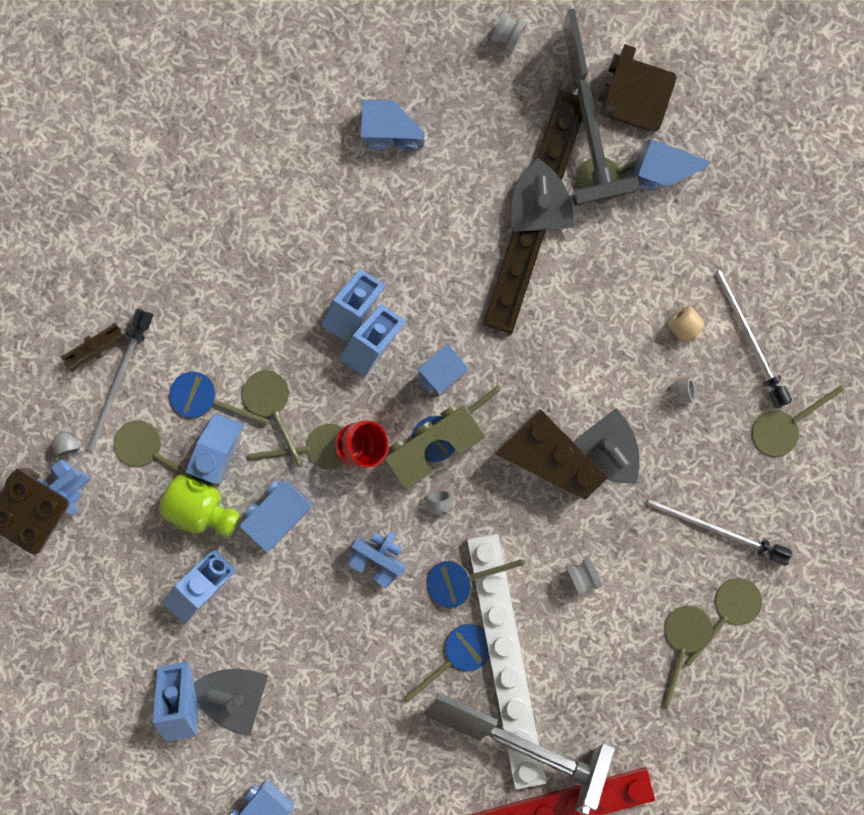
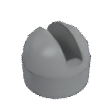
[671,378,696,404]
[52,432,80,457]
[427,489,452,516]

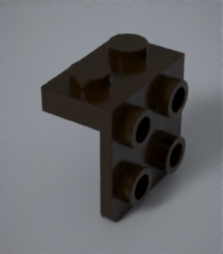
[598,44,677,132]
[0,468,70,555]

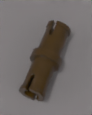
[61,322,126,373]

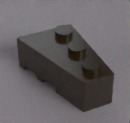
[493,409,608,500]

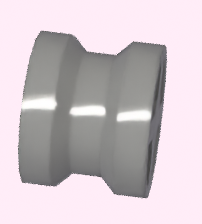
[490,12,527,52]
[566,558,602,597]

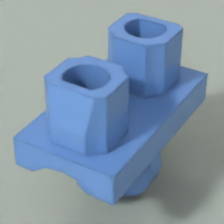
[38,460,90,515]
[348,531,406,588]

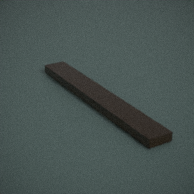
[482,89,583,335]

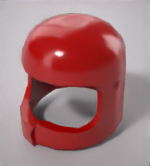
[334,420,389,468]

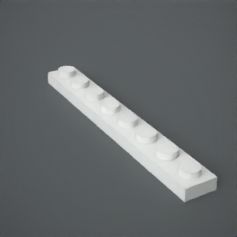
[467,533,546,790]

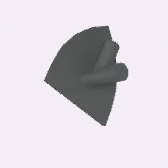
[510,158,574,232]
[573,408,640,484]
[194,668,268,736]

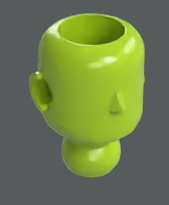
[159,474,241,537]

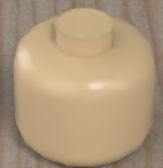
[668,306,704,341]

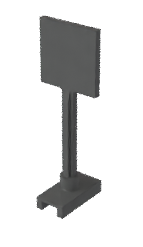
[562,8,640,206]
[423,693,615,815]

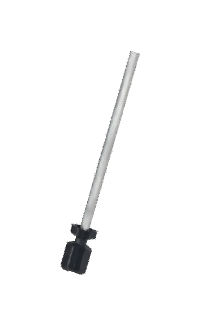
[715,270,792,409]
[87,308,153,451]
[647,499,793,566]

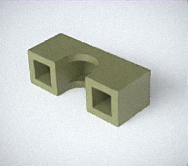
[385,403,486,490]

